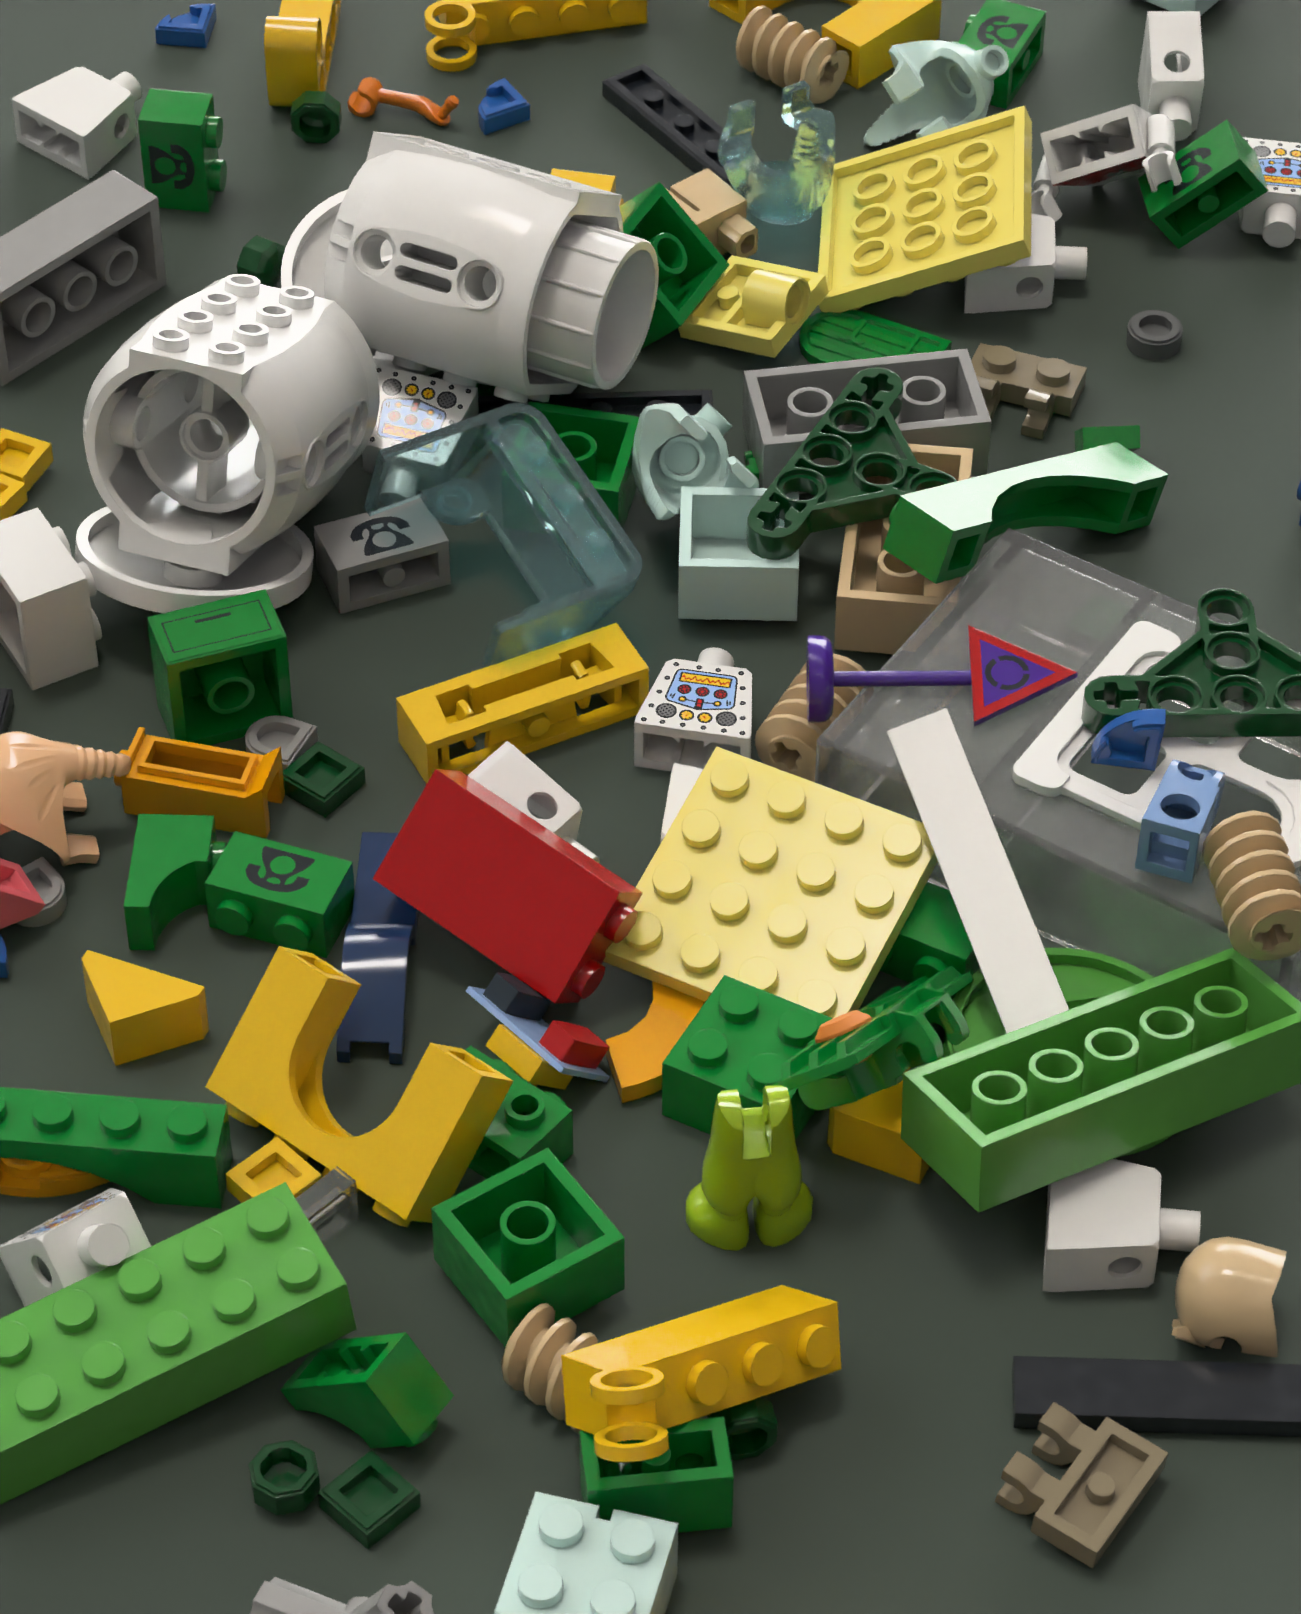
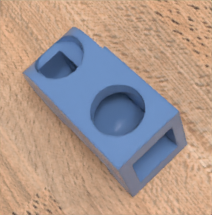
[1135,759,1225,884]

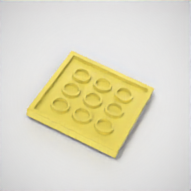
[818,105,1032,313]
[603,746,938,1018]

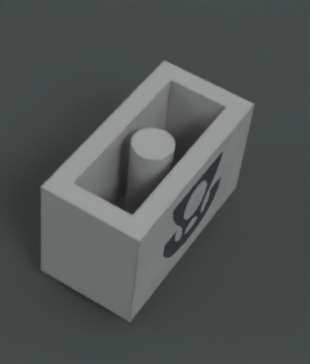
[314,497,451,614]

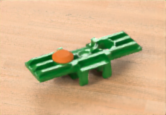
[773,966,973,1110]

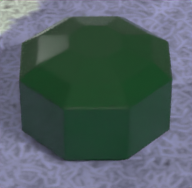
[291,91,342,143]
[237,235,284,287]
[707,1397,778,1461]
[249,1440,321,1515]

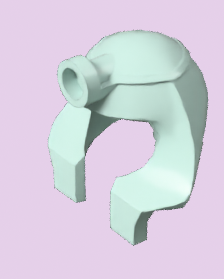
[863,40,1009,146]
[632,402,759,521]

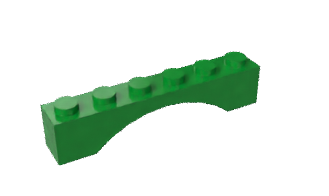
[883,442,1169,584]
[0,1087,233,1209]

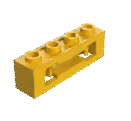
[396,623,649,784]

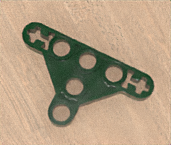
[747,367,957,560]
[1081,588,1301,738]

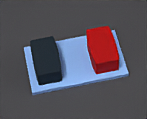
[466,972,610,1082]

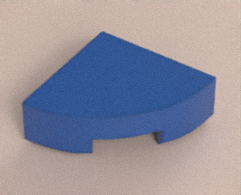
[155,3,217,48]
[478,78,530,135]
[1091,709,1166,771]

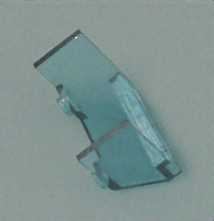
[364,403,642,669]

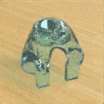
[718,80,836,226]

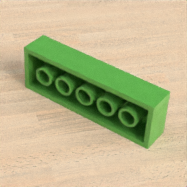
[901,948,1301,1213]
[0,1182,357,1505]

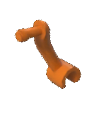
[348,77,459,126]

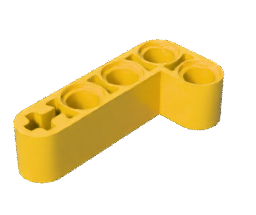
[264,0,341,107]

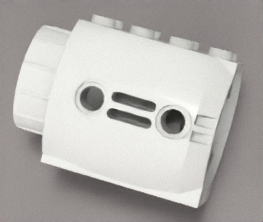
[324,131,659,403]
[83,274,380,576]

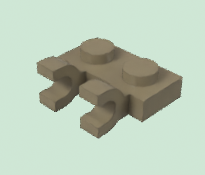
[971,343,1087,439]
[995,1402,1168,1569]

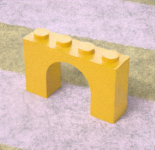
[709,0,942,89]
[205,946,513,1227]

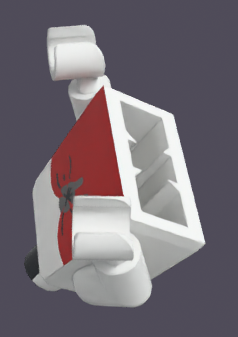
[1031,104,1182,222]

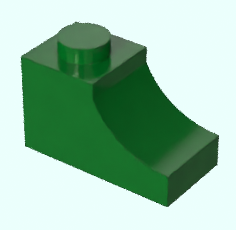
[123,814,227,951]
[280,1332,454,1448]

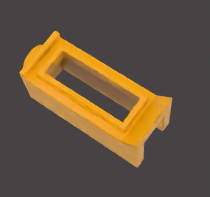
[114,727,285,838]

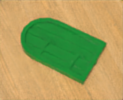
[799,309,952,364]

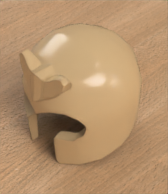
[1172,1237,1287,1357]

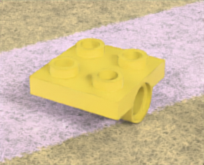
[679,255,829,358]

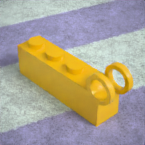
[424,0,647,72]
[561,1285,842,1462]

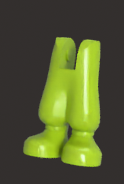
[686,1085,813,1251]

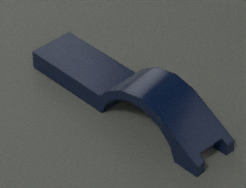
[336,832,419,1064]

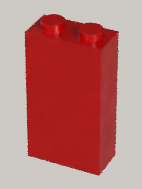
[373,769,643,1004]

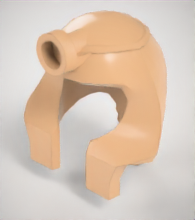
[0,731,131,866]

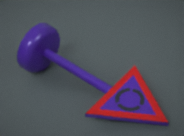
[806,625,1078,727]

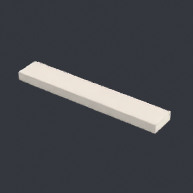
[887,708,1069,1034]

